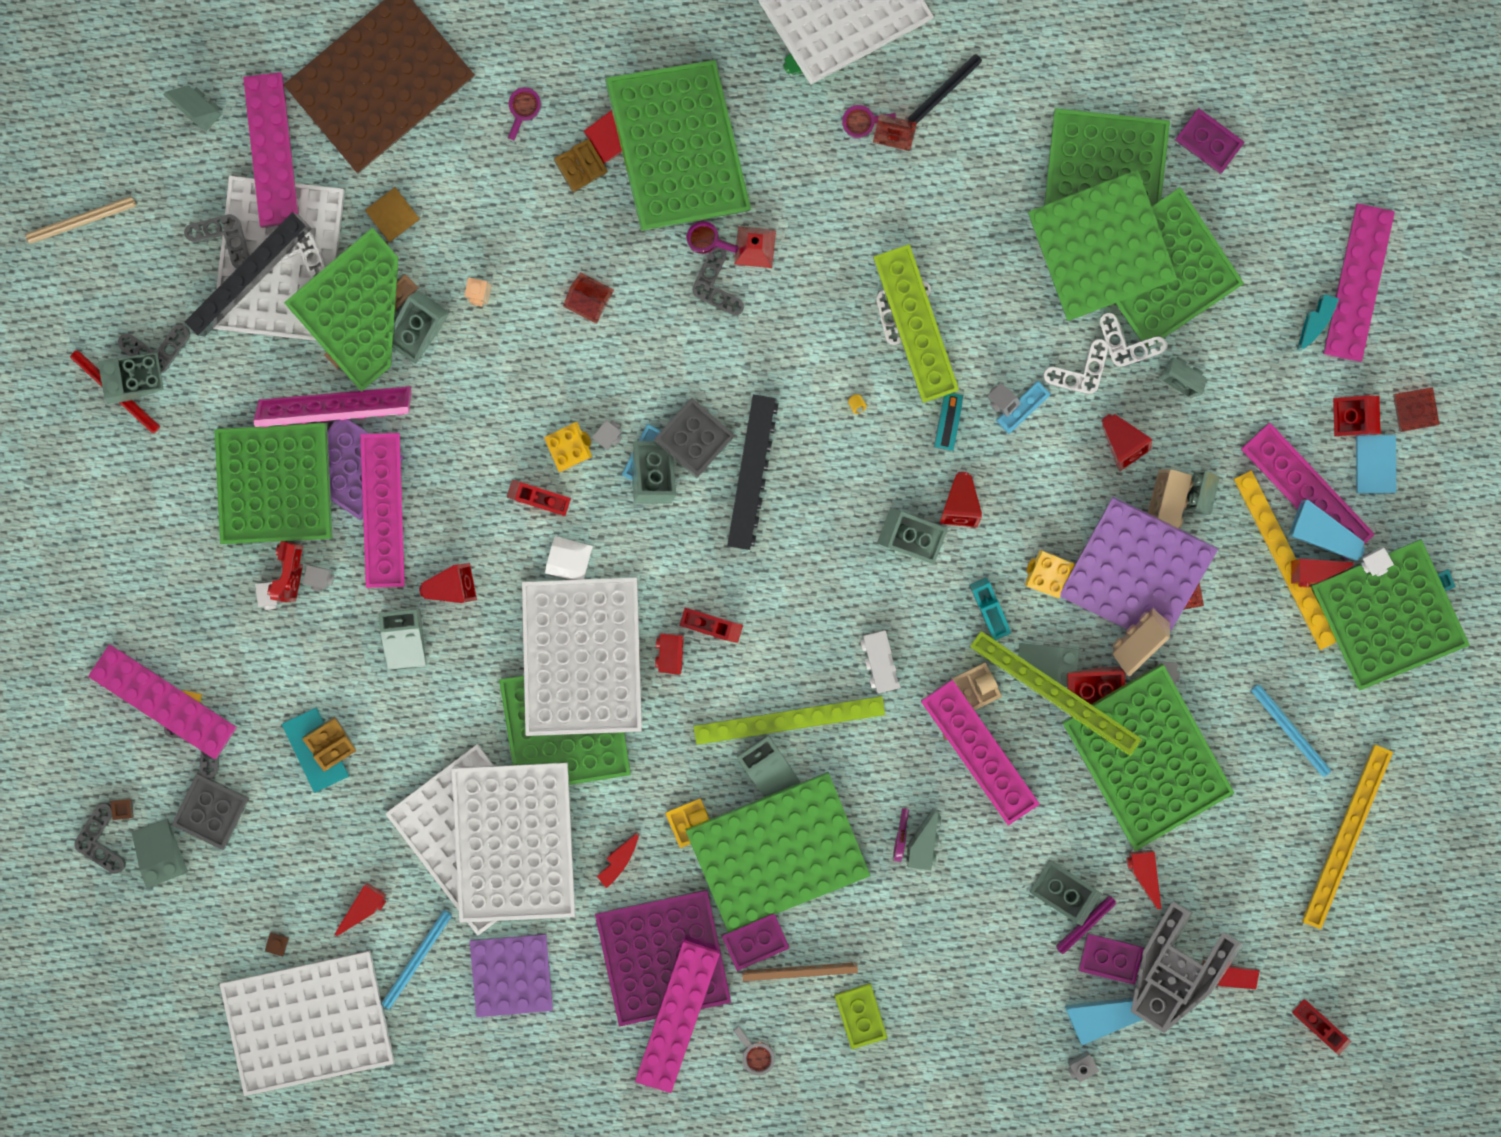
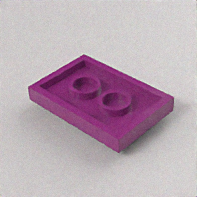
[1175,108,1245,174]
[722,913,790,971]
[1078,933,1144,985]

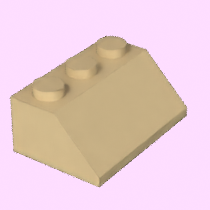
[1148,469,1193,528]
[1113,608,1170,677]

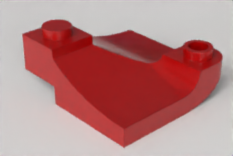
[267,541,303,602]

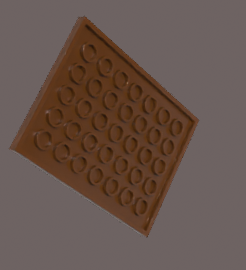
[283,0,475,174]

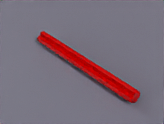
[70,350,160,433]

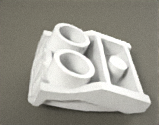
[545,536,593,580]

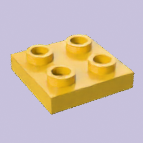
[544,422,593,472]
[1024,550,1075,598]
[665,798,710,848]

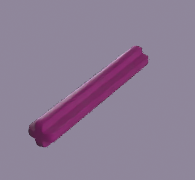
[1056,896,1116,954]

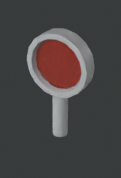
[733,1026,775,1075]

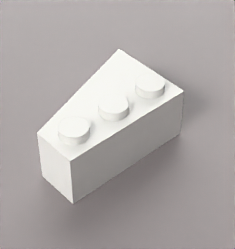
[860,630,900,693]

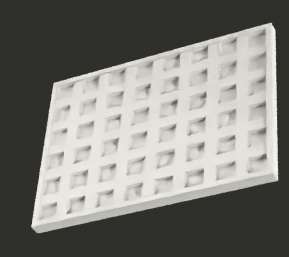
[758,0,934,85]
[213,176,345,341]
[385,744,497,936]
[220,950,395,1096]

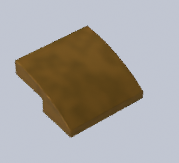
[554,139,608,193]
[365,187,420,242]
[302,716,356,771]

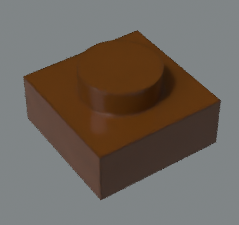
[110,798,134,820]
[265,932,289,957]

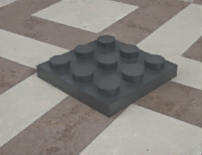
[654,398,735,478]
[172,773,250,850]

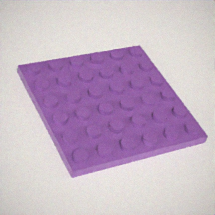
[1060,496,1218,646]

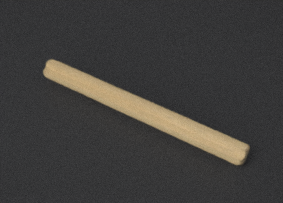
[25,196,136,244]

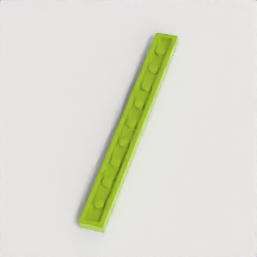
[970,631,1142,756]
[693,696,885,745]

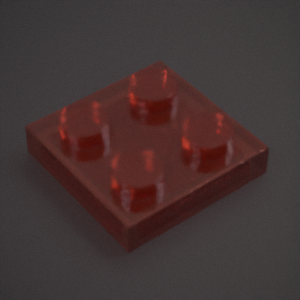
[1393,387,1440,432]

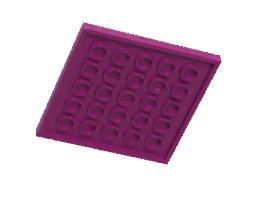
[595,889,731,1027]

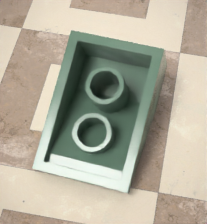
[163,85,221,132]
[392,291,450,364]
[1159,357,1206,398]
[632,441,676,504]
[877,507,948,564]
[1016,643,1079,687]
[132,818,188,888]
[1030,860,1102,926]

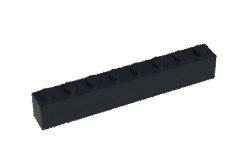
[185,212,312,337]
[727,394,779,550]

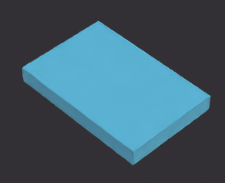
[1356,435,1396,493]

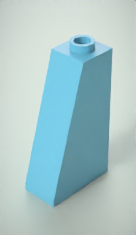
[1288,500,1365,560]
[1065,997,1143,1045]

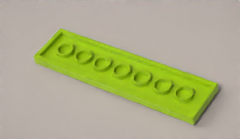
[873,244,959,403]

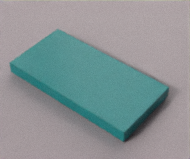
[281,707,349,793]

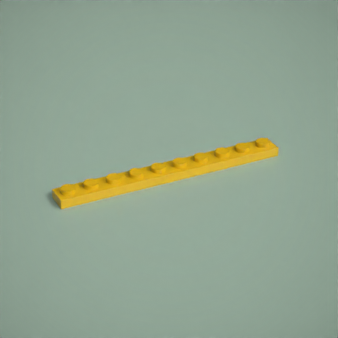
[1233,470,1337,650]
[1302,744,1393,930]

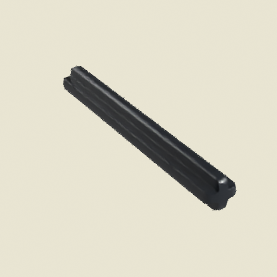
[908,54,982,126]

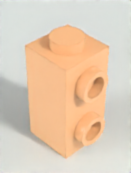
[464,277,492,307]

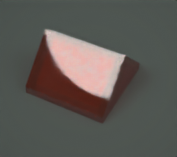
[873,114,917,151]
[563,272,614,324]

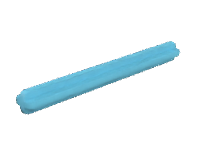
[1251,684,1331,777]
[382,910,452,1009]

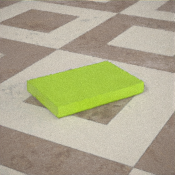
[834,983,888,1050]

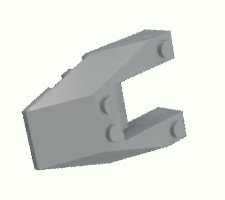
[1131,902,1244,1033]

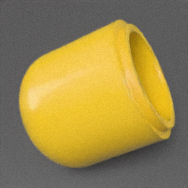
[848,394,867,414]

